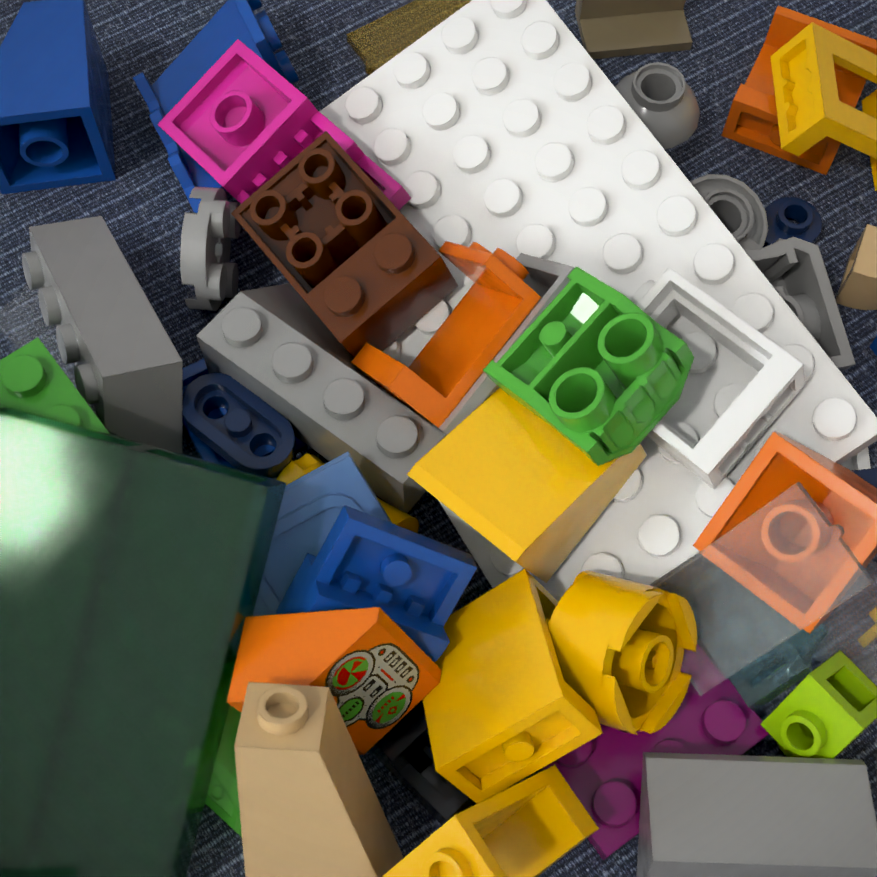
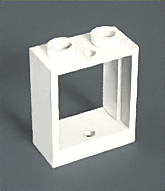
[631,267,805,490]

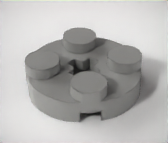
[180,186,241,311]

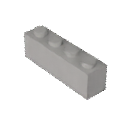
[22,216,183,462]
[196,283,446,513]

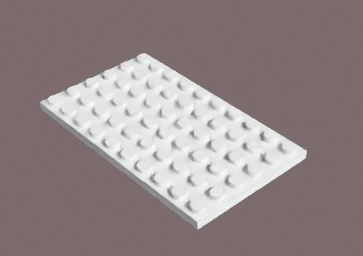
[319,0,877,602]

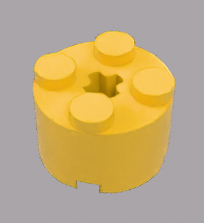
[545,570,697,735]

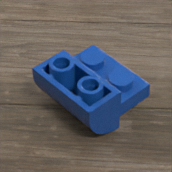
[276,505,478,662]

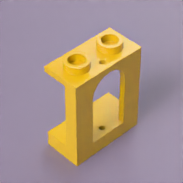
[770,22,877,191]

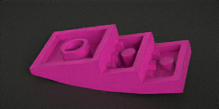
[157,39,411,210]

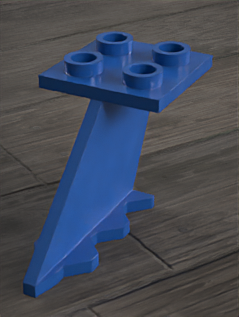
[133,0,300,213]

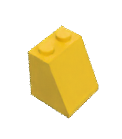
[407,388,647,583]

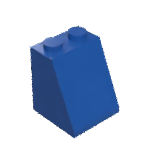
[0,0,116,194]

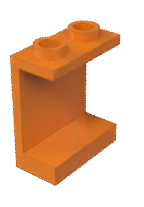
[721,5,877,175]
[351,241,541,428]

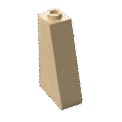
[234,682,403,877]

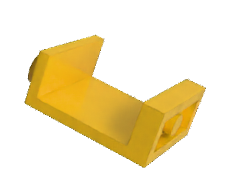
[422,569,603,804]
[382,765,599,877]

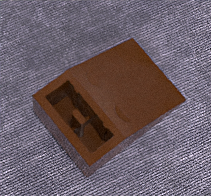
[231,131,458,358]

